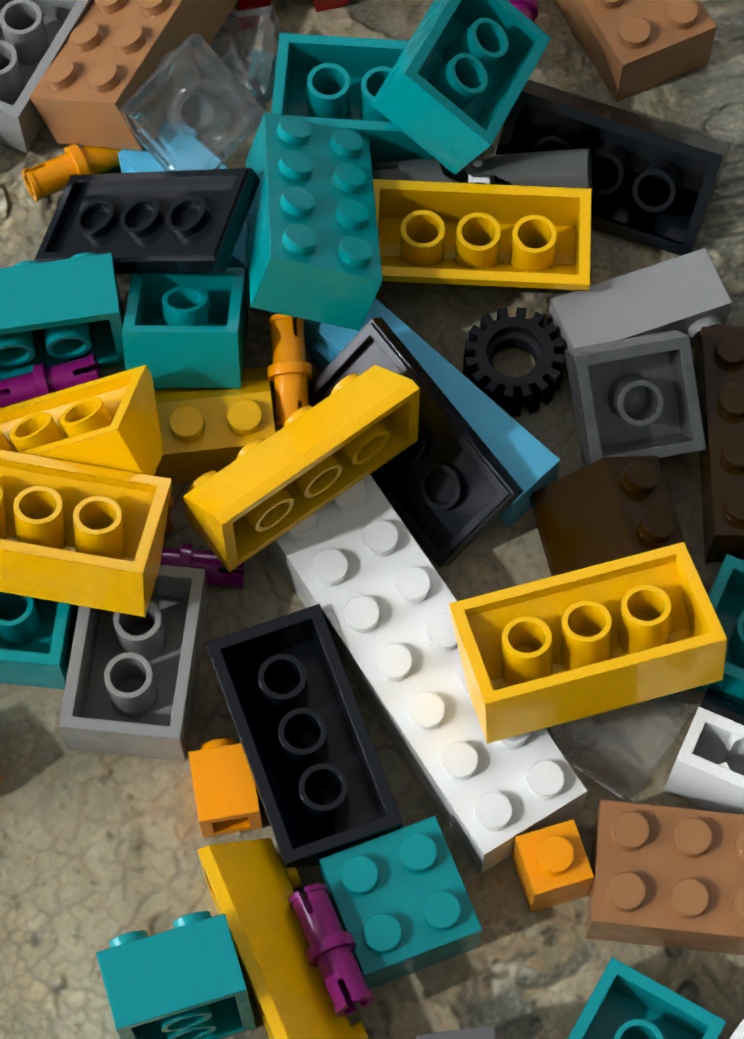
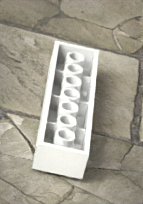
[266,474,588,874]

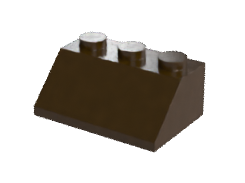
[529,456,690,576]

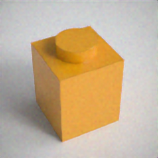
[188,738,263,838]
[511,819,594,913]

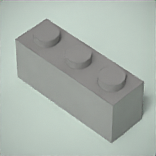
[547,248,732,371]

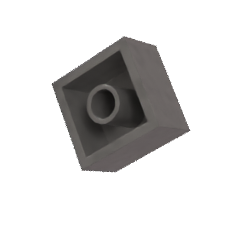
[564,330,706,465]

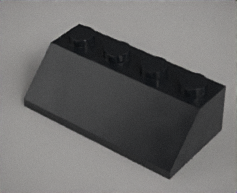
[494,80,730,256]
[205,604,403,868]

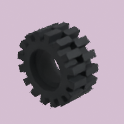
[463,307,565,417]

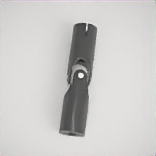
[372,148,593,198]

